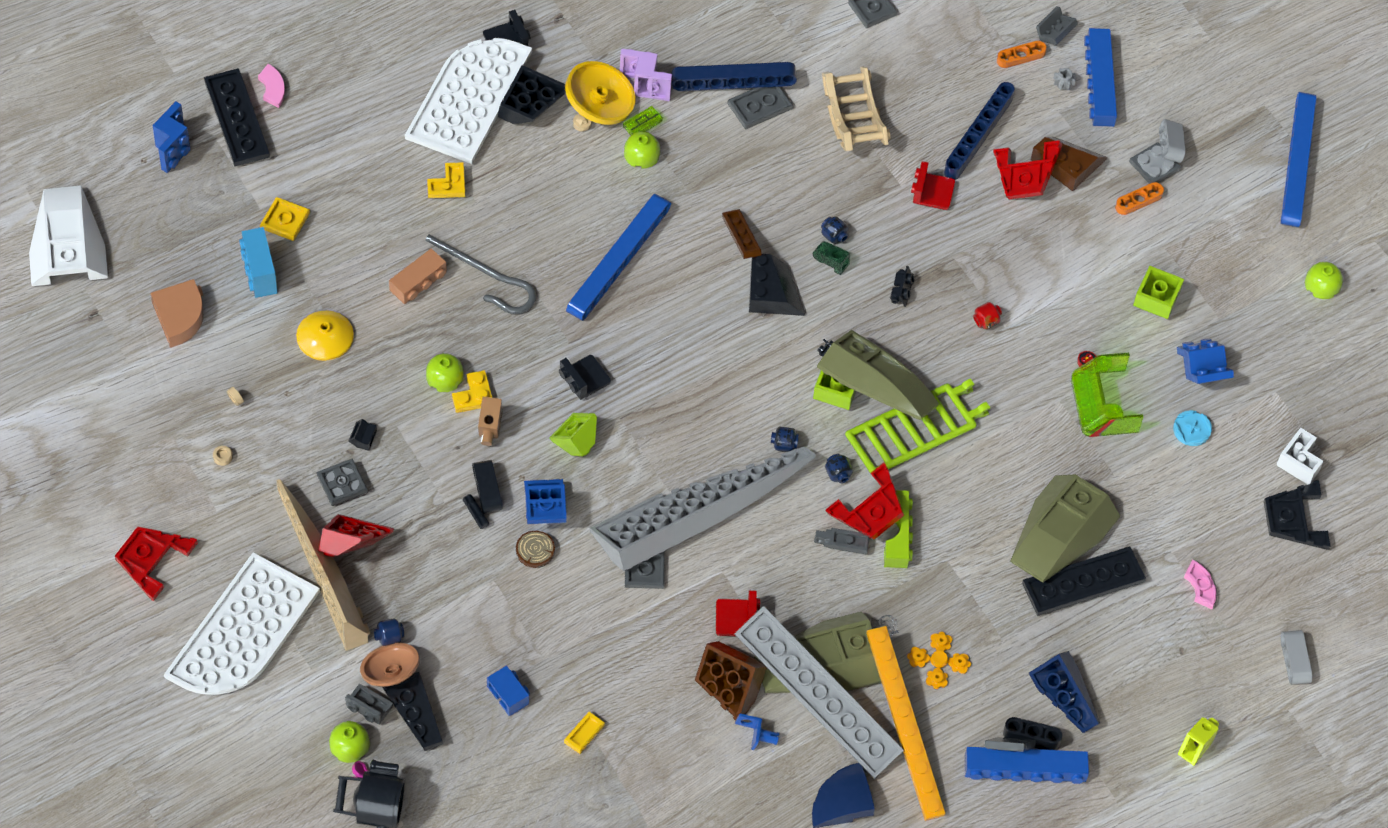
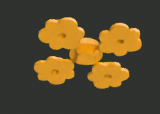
[907,632,971,689]

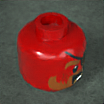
[973,302,1002,330]

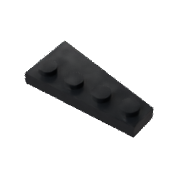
[382,672,444,751]

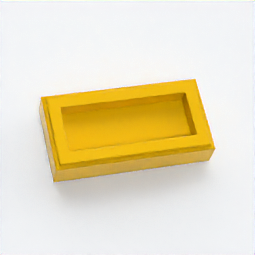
[564,711,605,754]

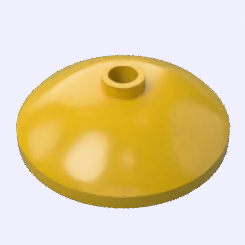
[296,310,354,361]

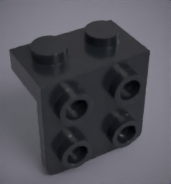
[483,10,531,47]
[559,355,611,400]

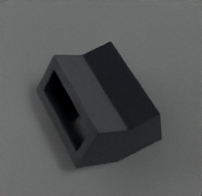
[348,419,377,451]

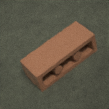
[389,248,447,304]

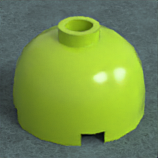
[624,131,660,169]
[1304,261,1343,299]
[426,353,464,392]
[329,721,370,763]

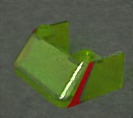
[1071,352,1143,437]

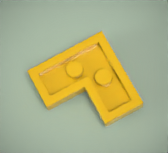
[427,162,465,198]
[452,370,492,413]

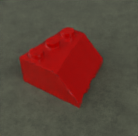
[318,514,394,557]

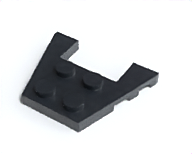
[1264,480,1331,550]

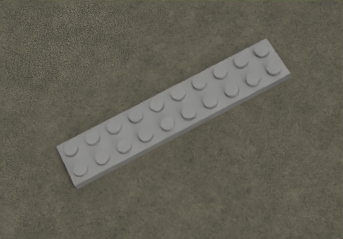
[735,606,904,779]

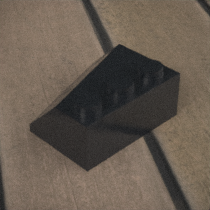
[498,65,566,124]
[749,254,805,316]

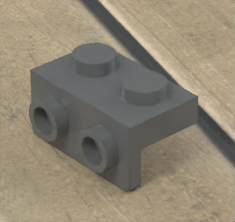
[1036,6,1078,45]
[345,683,393,725]

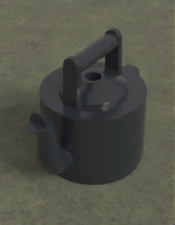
[333,759,405,828]

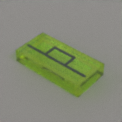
[623,106,663,135]

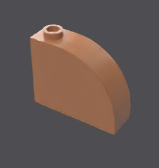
[150,279,203,348]

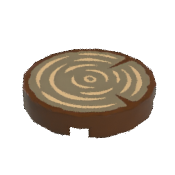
[516,530,555,568]

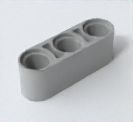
[1159,119,1185,163]
[1281,630,1312,685]

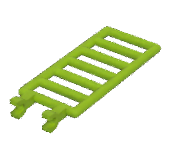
[845,378,990,473]

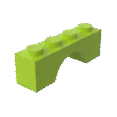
[884,490,913,568]

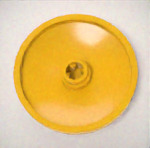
[565,61,636,125]

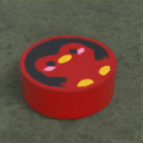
[1077,351,1097,370]

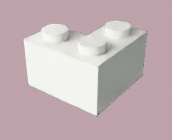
[1277,428,1323,485]

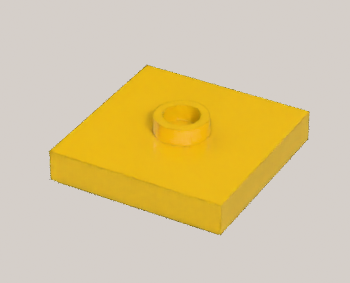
[260,197,310,241]

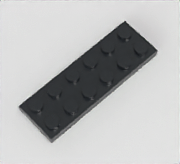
[204,68,270,167]
[1022,546,1146,616]

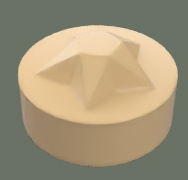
[573,114,591,132]

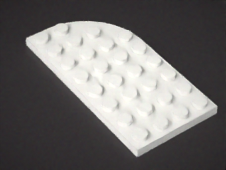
[405,38,532,164]
[164,553,320,695]

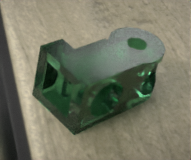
[812,241,850,275]

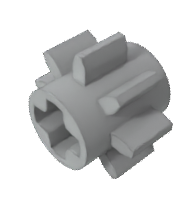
[1053,68,1076,90]

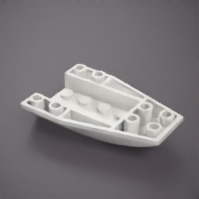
[29,185,108,286]

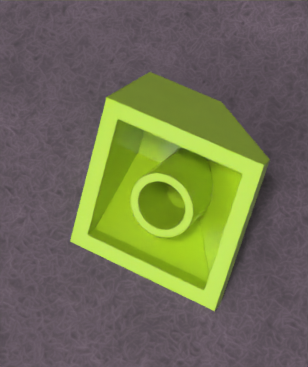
[549,413,597,457]

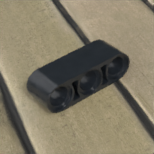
[472,460,503,513]
[1003,717,1062,750]

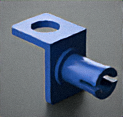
[735,714,779,750]

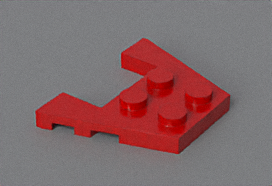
[993,140,1062,200]
[825,463,904,540]
[115,526,198,601]

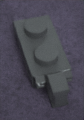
[814,528,869,555]

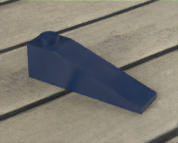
[1029,651,1100,733]

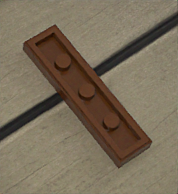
[722,209,762,259]

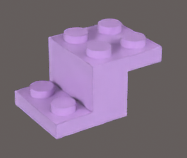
[620,49,672,101]

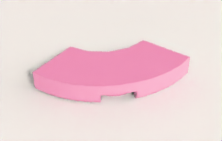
[258,64,285,108]
[1184,560,1216,609]

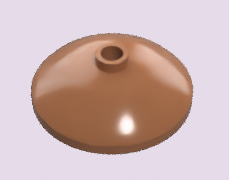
[360,643,420,687]

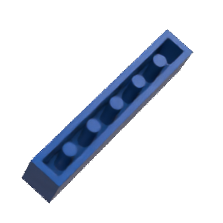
[1084,28,1117,127]
[965,747,1089,784]

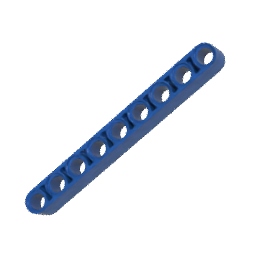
[1281,92,1316,227]
[566,194,671,321]

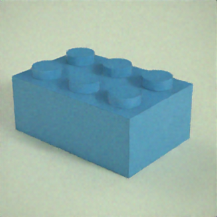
[239,227,278,298]

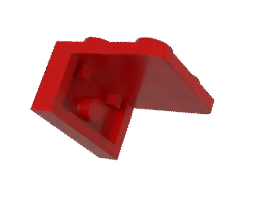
[911,161,955,210]
[716,590,760,636]

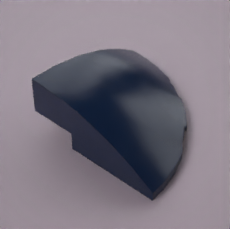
[812,763,875,828]

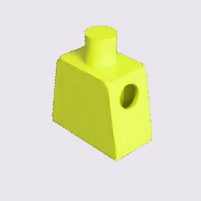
[1178,717,1219,766]

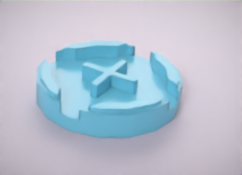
[1173,410,1212,446]

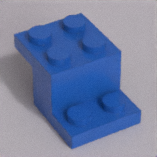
[152,101,190,173]
[1177,338,1234,384]
[524,479,567,524]

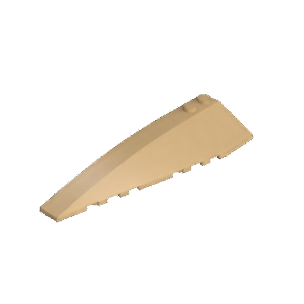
[277,479,370,651]

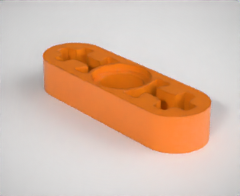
[997,41,1046,68]
[1115,182,1164,215]

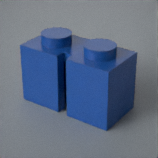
[487,665,530,716]

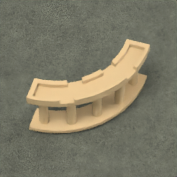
[822,66,890,151]

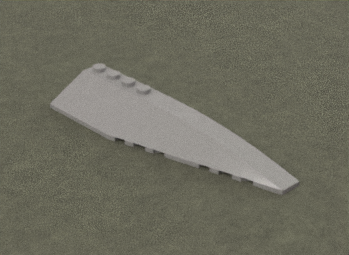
[590,446,816,571]

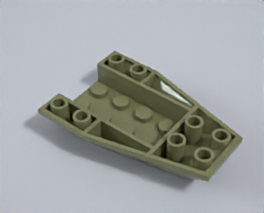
[817,330,939,420]
[1010,474,1120,582]
[754,612,882,693]

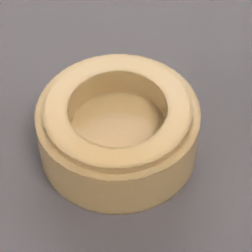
[227,387,244,406]
[213,446,233,466]

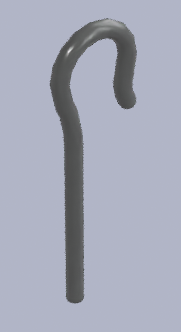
[426,234,536,314]

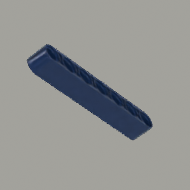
[671,62,797,91]
[944,82,1015,180]

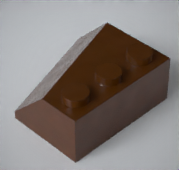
[1031,137,1107,191]
[695,641,767,721]

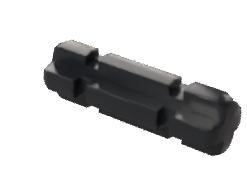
[463,494,489,529]

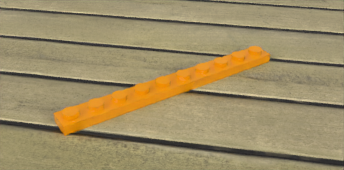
[866,626,945,821]

